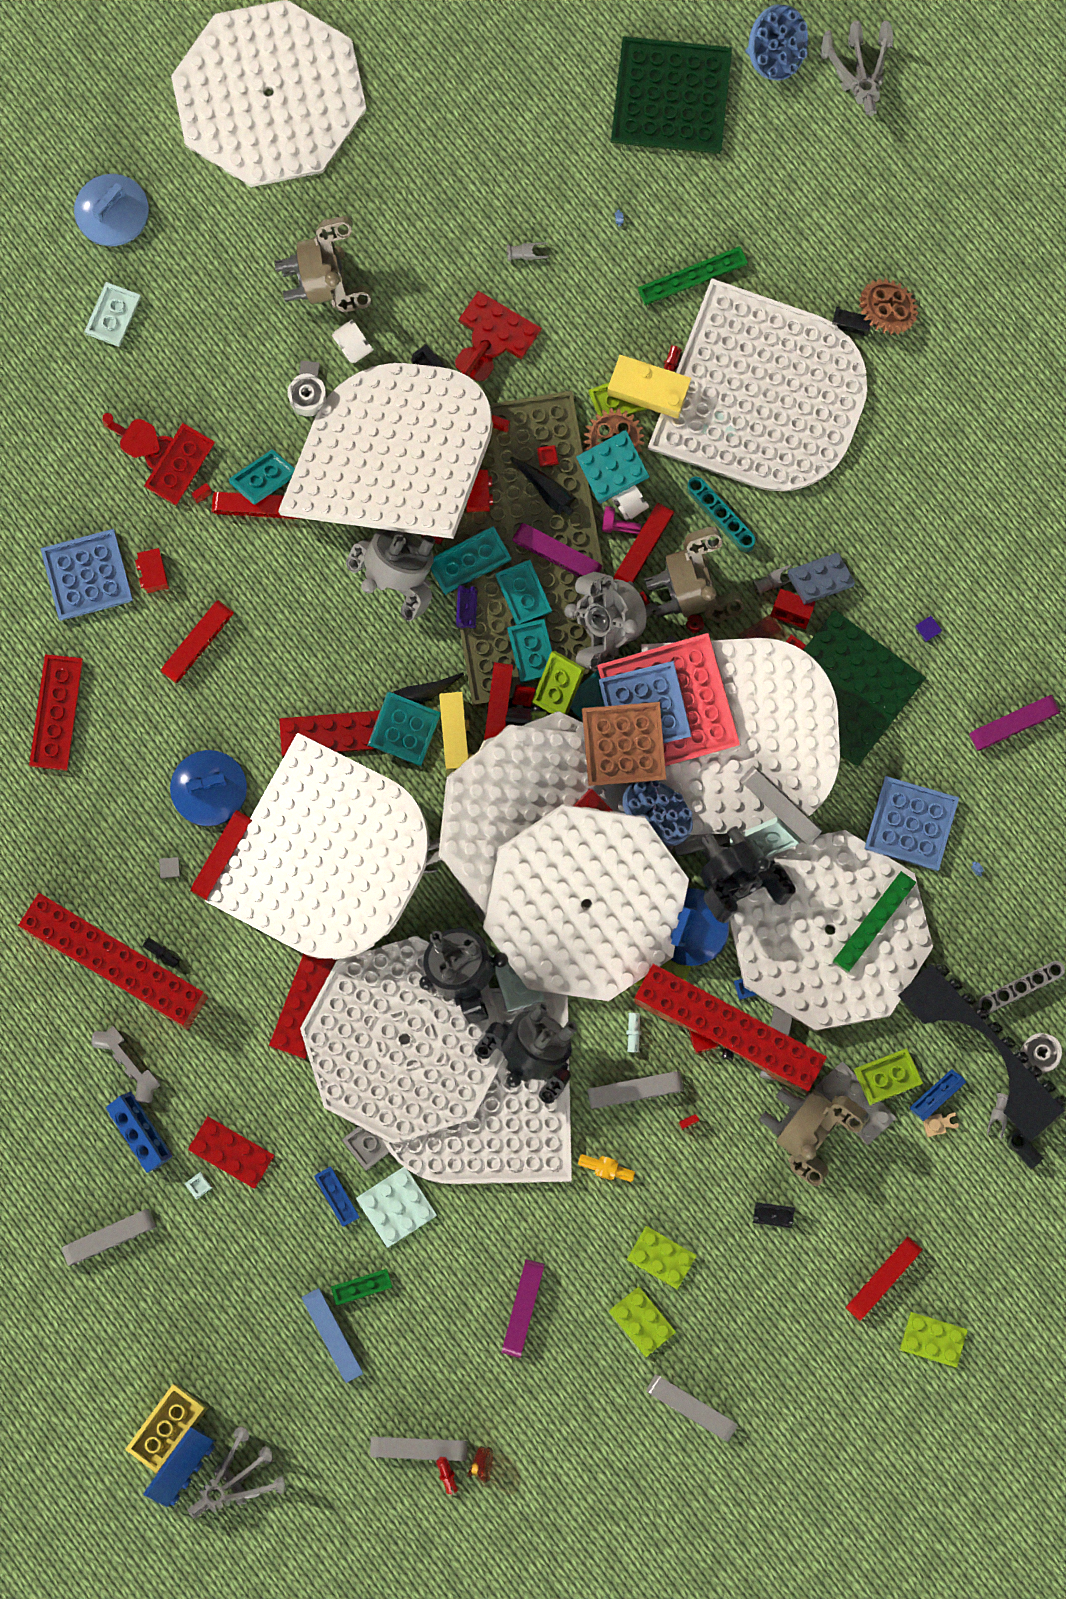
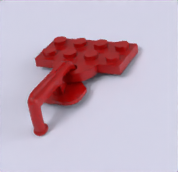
[455,291,542,381]
[102,413,215,506]

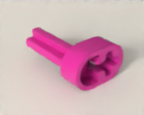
[601,506,641,534]

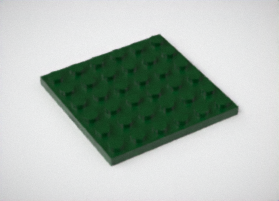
[611,36,732,154]
[803,610,926,768]

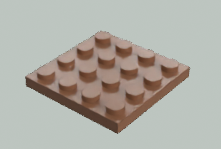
[582,702,666,786]

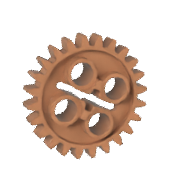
[859,278,918,335]
[583,408,645,452]

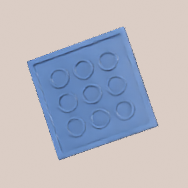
[40,529,133,621]
[599,661,692,743]
[864,776,959,871]

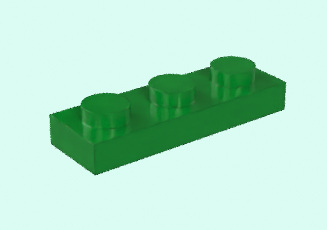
[331,1269,393,1306]

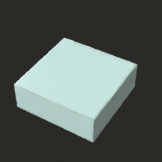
[185,1172,212,1200]

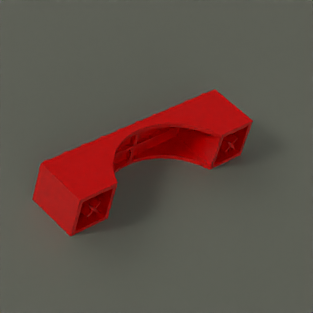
[18,893,208,1031]
[634,964,827,1096]

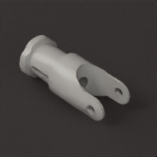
[506,242,549,261]
[752,565,792,596]
[987,1093,1009,1139]

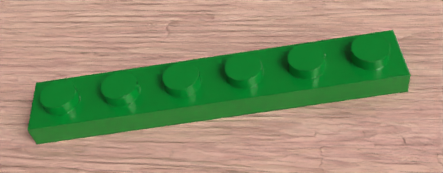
[637,246,748,306]
[833,871,916,973]

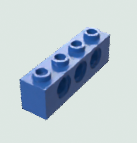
[105,1091,173,1173]

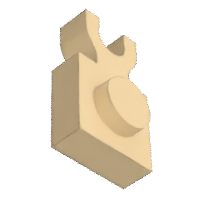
[922,1112,959,1137]

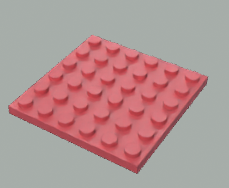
[597,633,741,766]

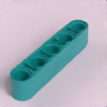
[687,476,755,553]

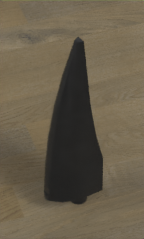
[510,456,576,516]
[382,672,464,704]

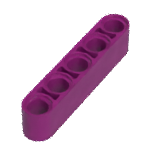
[512,523,603,577]
[969,695,1061,751]
[501,1259,545,1358]

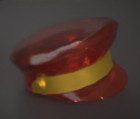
[467,1446,493,1483]

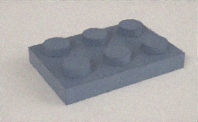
[787,552,855,605]

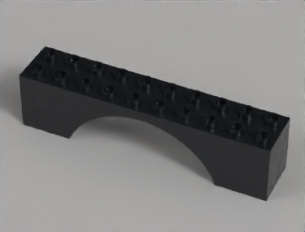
[898,963,1066,1142]

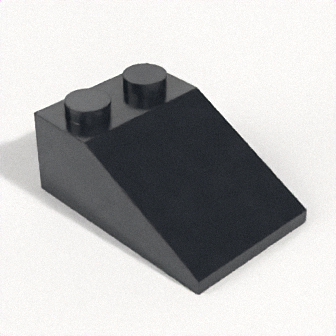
[505,705,547,727]

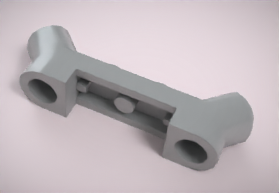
[92,1026,161,1103]

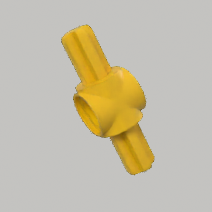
[578,1154,635,1182]

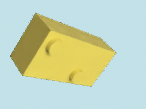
[607,355,691,419]
[439,692,472,776]
[125,1384,208,1473]

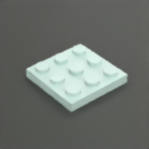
[356,1167,437,1248]

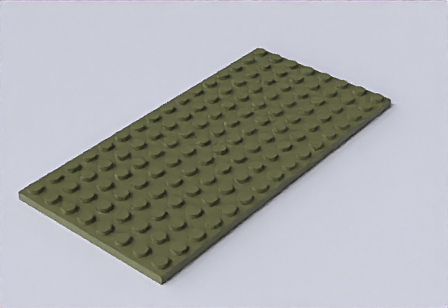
[444,391,619,706]

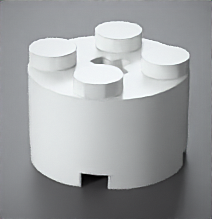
[332,320,373,364]
[288,374,327,416]
[610,486,649,521]
[1020,1033,1062,1074]

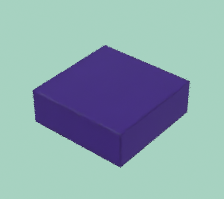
[915,616,942,642]

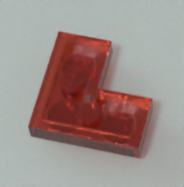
[739,614,781,639]

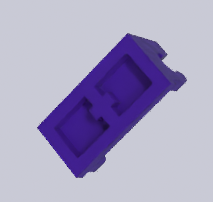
[456,586,477,628]

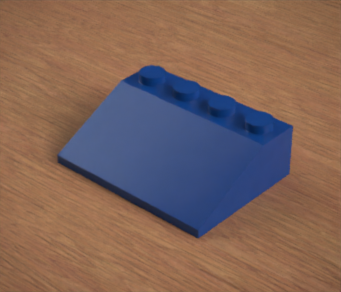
[143,1427,216,1507]

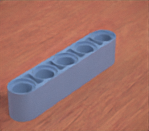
[301,1288,363,1383]

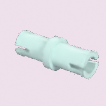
[626,1013,642,1053]

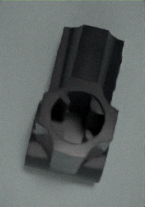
[1007,1130,1044,1170]

